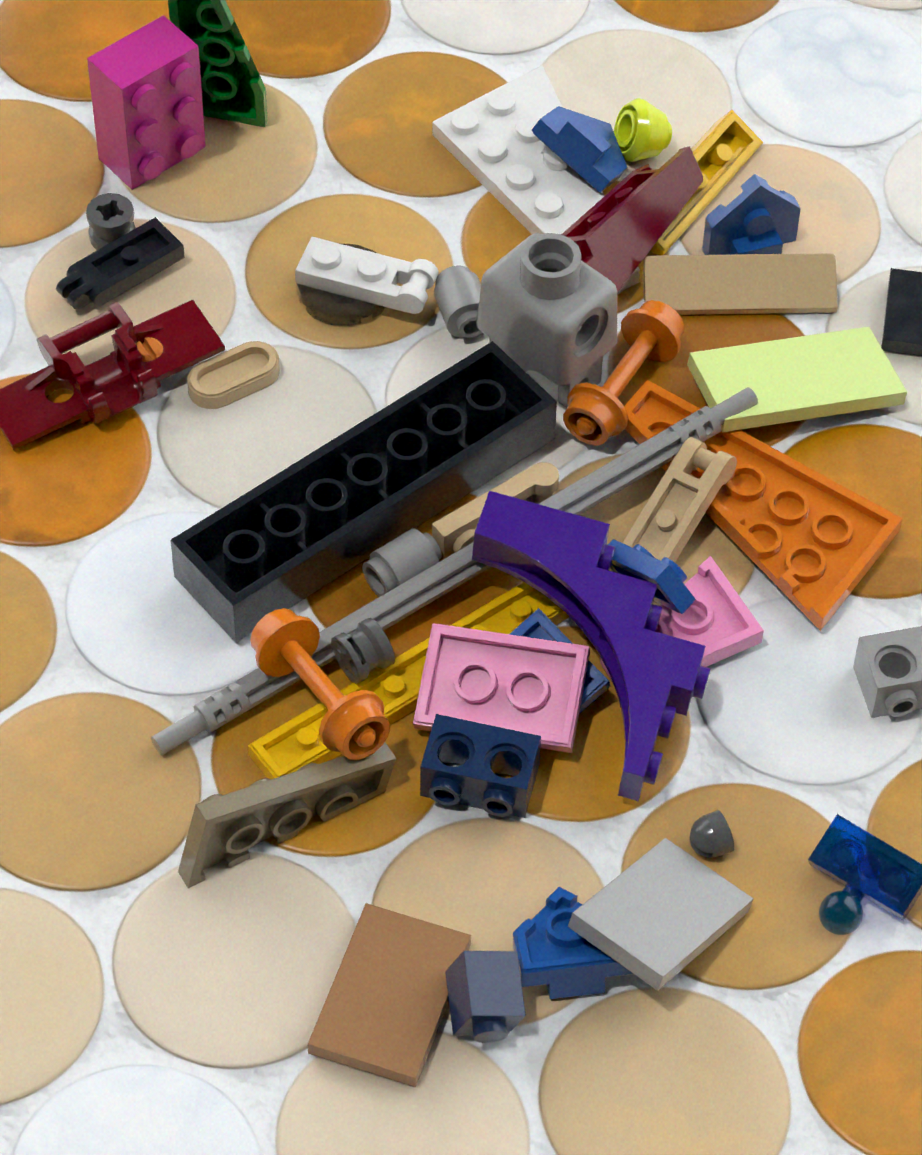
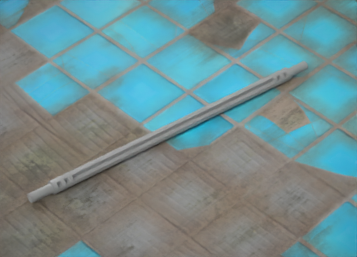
[151,387,758,755]

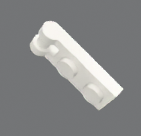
[295,237,439,314]

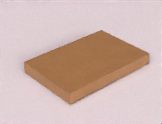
[308,903,471,1087]

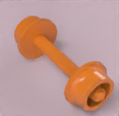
[563,300,684,446]
[250,608,390,760]

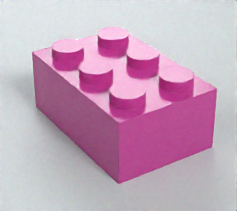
[87,15,206,190]

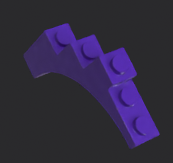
[472,490,711,801]

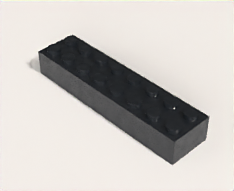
[170,341,557,642]

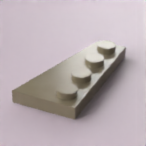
[178,742,396,888]

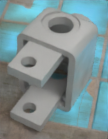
[477,233,617,408]

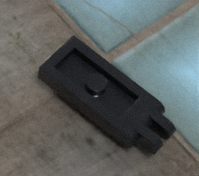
[56,217,185,310]

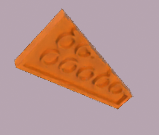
[624,380,903,631]

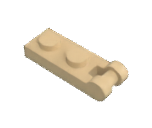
[623,437,737,562]
[432,462,559,562]

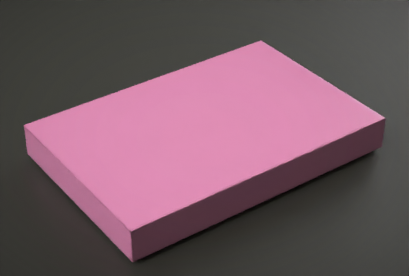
[413,623,590,753]

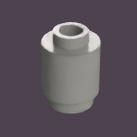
[434,265,482,338]
[362,528,442,597]

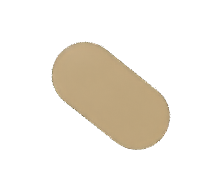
[187,341,280,409]

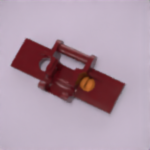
[0,300,225,450]

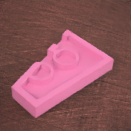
[600,556,764,680]

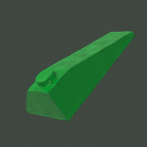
[168,0,268,127]

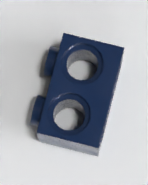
[420,714,541,818]

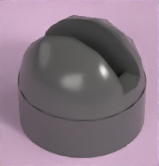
[689,810,734,858]

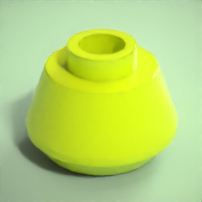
[614,98,672,162]

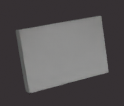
[568,838,754,991]

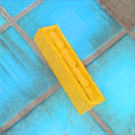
[650,110,763,256]

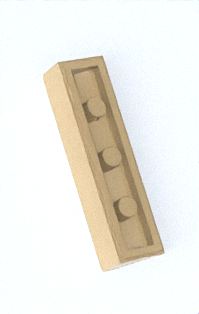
[642,253,837,315]

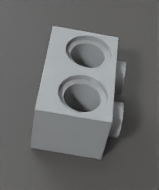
[853,626,922,718]

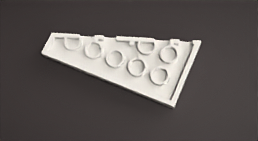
[432,65,640,294]

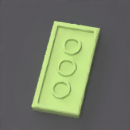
[687,327,907,432]

